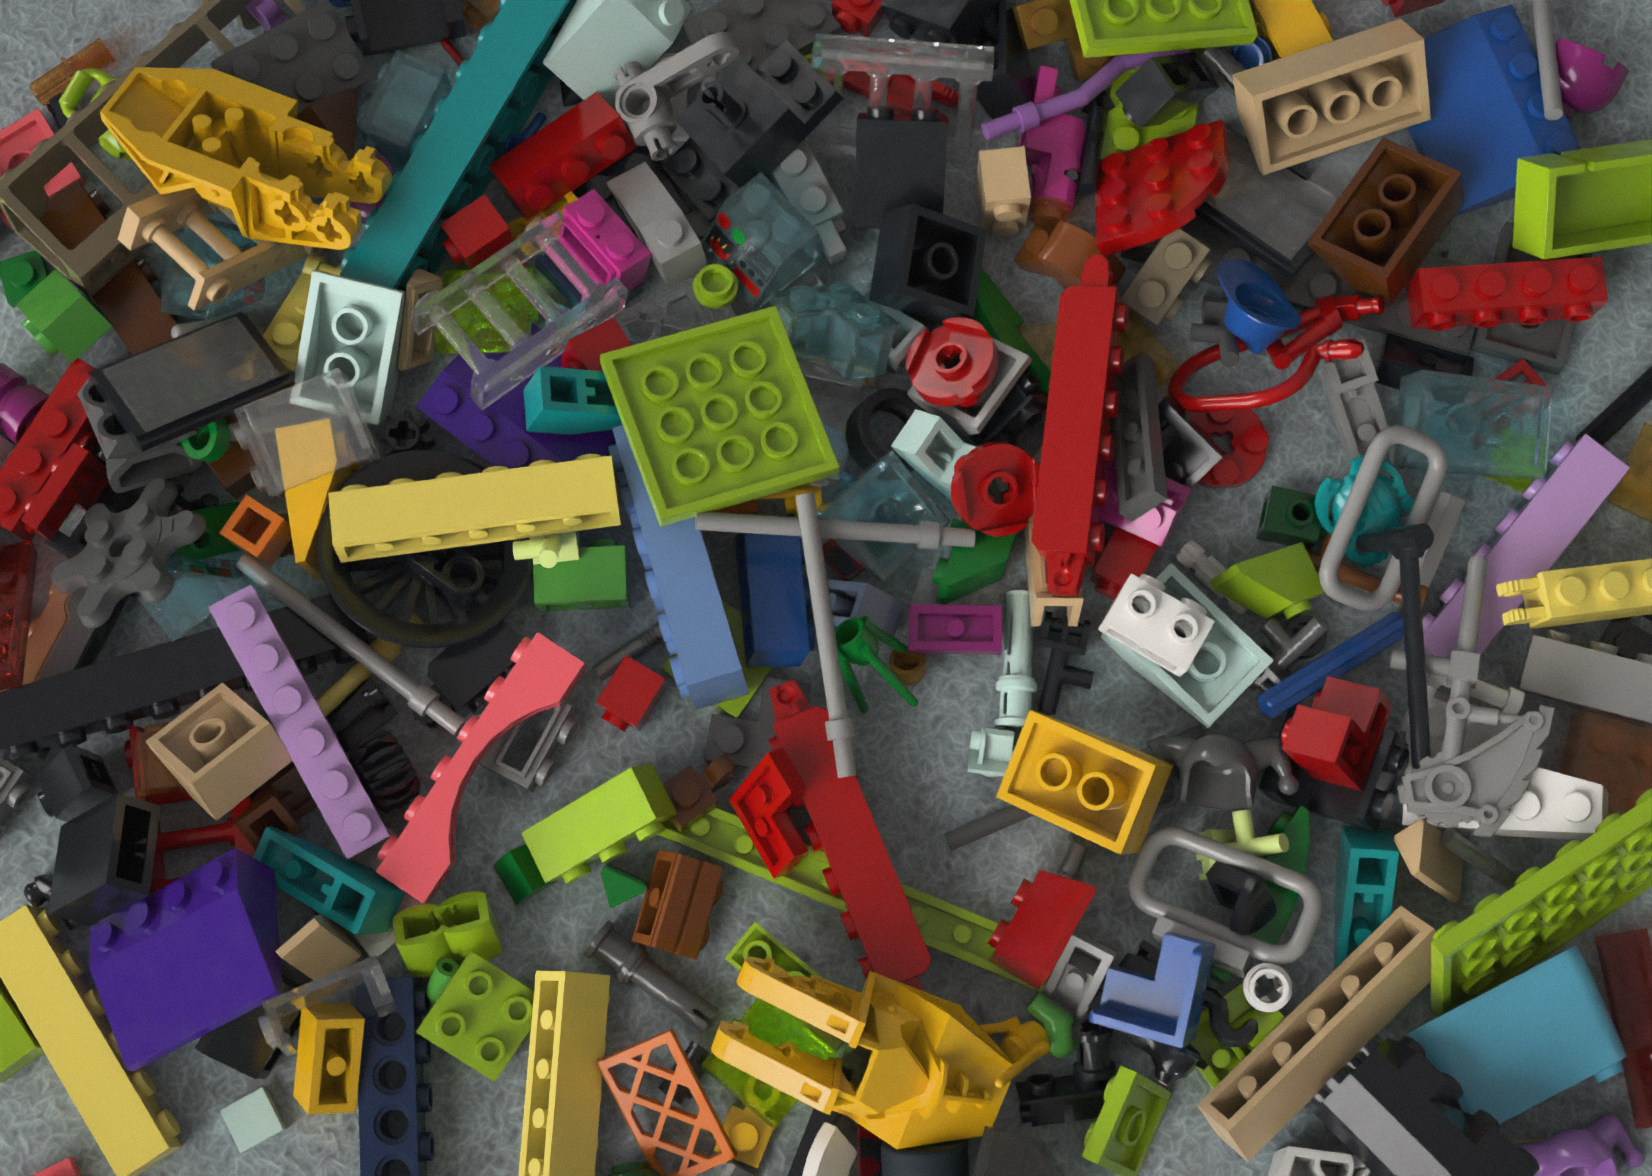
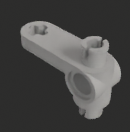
[614,32,739,161]

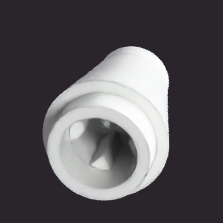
[1243,963,1292,1012]

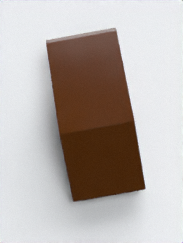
[234,762,317,850]

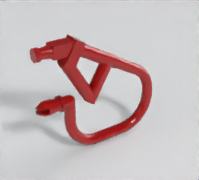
[1168,295,1385,413]

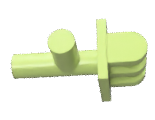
[513,531,580,568]
[1195,810,1289,881]

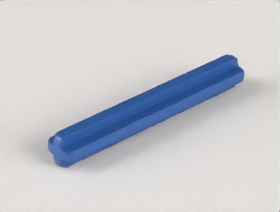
[1257,612,1404,718]

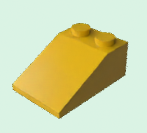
[276,419,361,581]
[996,710,1173,855]

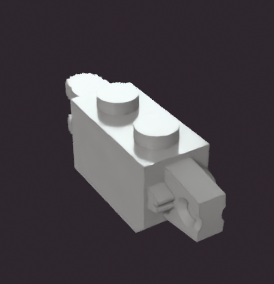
[768,138,847,266]

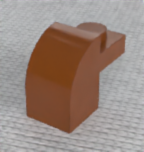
[1014,220,1126,290]

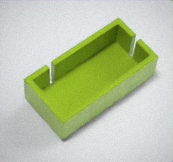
[1512,139,1652,260]

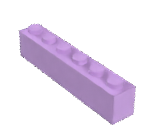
[1423,434,1630,658]
[208,584,391,859]

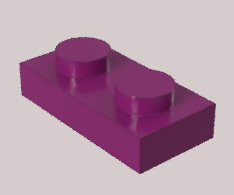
[908,604,1002,655]

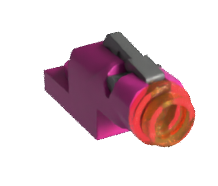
[1018,65,1086,228]

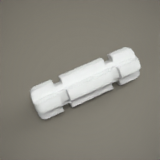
[1176,540,1248,614]

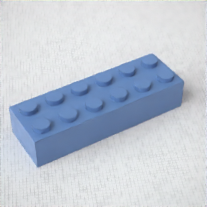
[608,425,749,710]

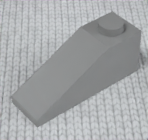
[606,162,708,289]

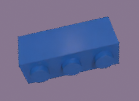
[735,533,815,667]

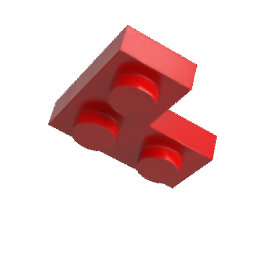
[21,442,109,540]
[729,748,809,879]

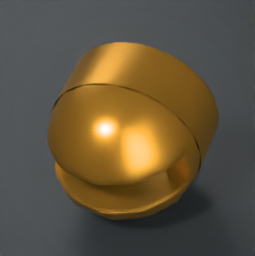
[889,645,927,686]

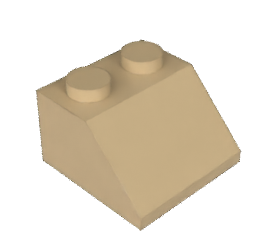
[146,683,292,821]

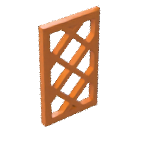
[596,1028,737,1176]

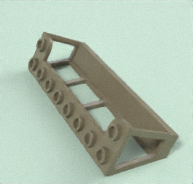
[0,0,308,298]

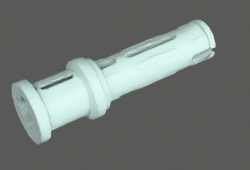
[994,590,1037,733]

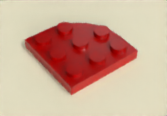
[1095,119,1230,257]

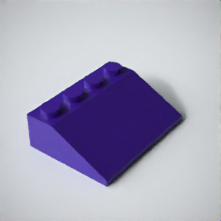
[416,305,616,469]
[90,848,283,1072]

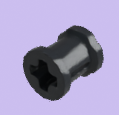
[1071,1019,1116,1081]

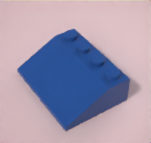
[1407,4,1581,216]

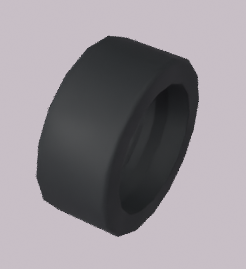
[845,388,928,480]

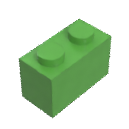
[16,269,112,363]
[533,539,631,612]

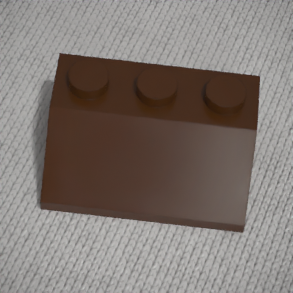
[1308,138,1465,306]

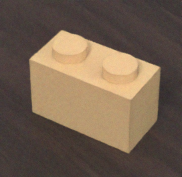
[975,146,1031,237]

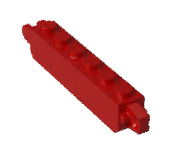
[1031,254,1129,596]
[768,679,931,991]

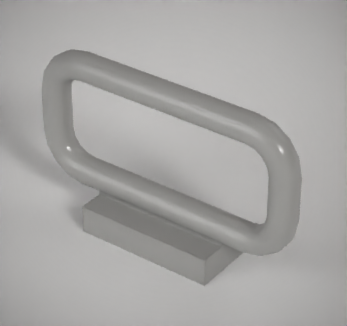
[1319,425,1466,611]
[1128,826,1324,979]

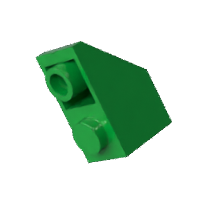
[932,518,1016,605]

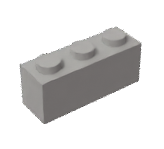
[1516,629,1652,725]

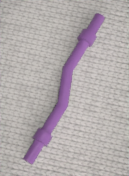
[981,49,1190,140]

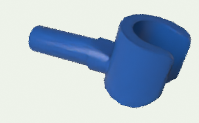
[504,112,547,154]

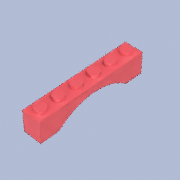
[376,632,588,904]

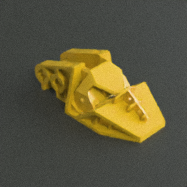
[100,67,392,250]
[711,957,1014,1149]

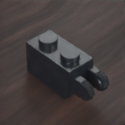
[411,621,521,729]

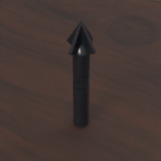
[1079,90,1115,194]

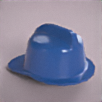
[1217,258,1301,354]

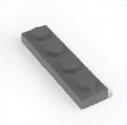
[1111,352,1168,521]

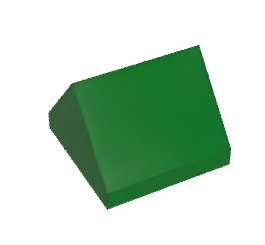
[493,844,557,906]
[601,864,648,909]

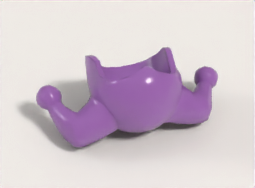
[1515,1113,1645,1176]

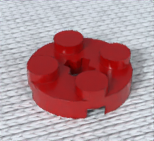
[905,317,1000,407]
[1177,409,1269,489]
[951,442,1040,537]

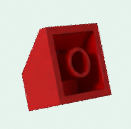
[987,870,1097,990]

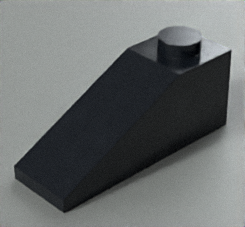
[967,0,1032,120]

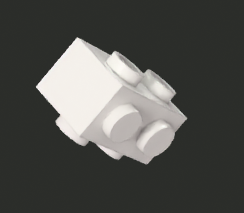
[1098,573,1215,677]

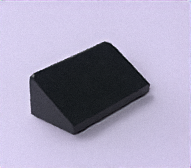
[1375,334,1475,407]

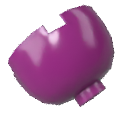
[1555,38,1629,119]

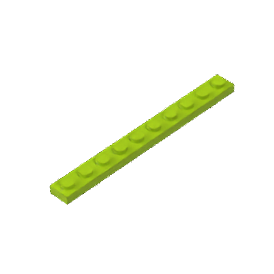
[624,770,1048,992]

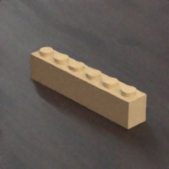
[1197,905,1436,1162]

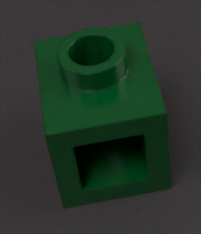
[1256,485,1331,550]

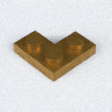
[1012,0,1117,81]

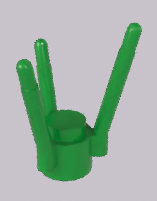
[835,616,918,713]

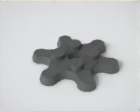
[51,478,206,629]

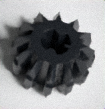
[349,729,420,813]

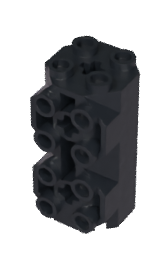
[1310,1034,1540,1176]

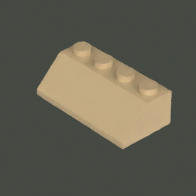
[1232,19,1431,175]

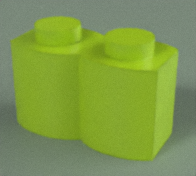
[393,891,503,977]

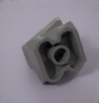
[78,368,202,493]

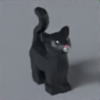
[1088,940,1259,1086]

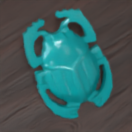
[1314,454,1415,569]

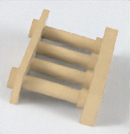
[118,188,325,311]

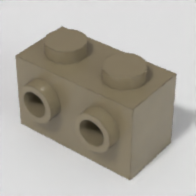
[1120,228,1212,325]

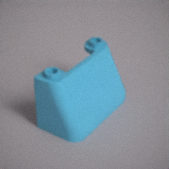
[1398,945,1628,1124]

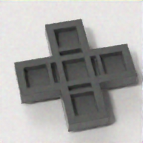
[704,676,811,816]

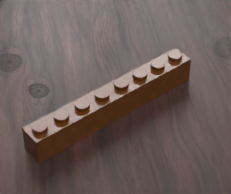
[39,180,281,500]

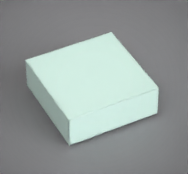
[220,1087,287,1153]

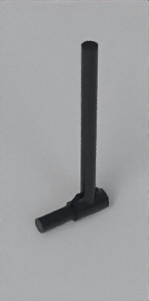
[1356,523,1434,770]

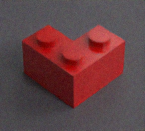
[1282,676,1393,792]

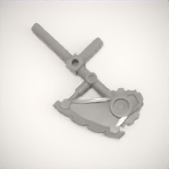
[1390,556,1554,837]

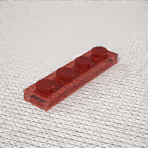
[0,540,38,691]
[1595,928,1652,1129]

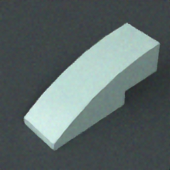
[891,409,1008,501]

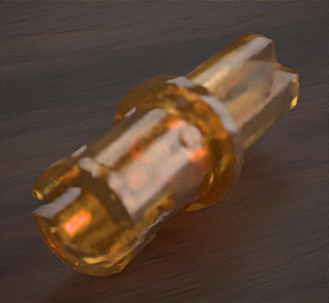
[29,37,116,106]

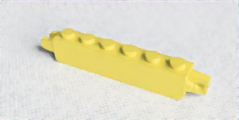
[1496,558,1652,629]

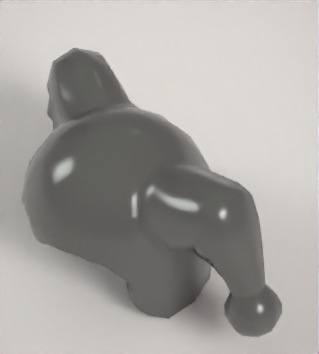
[1154,733,1300,810]

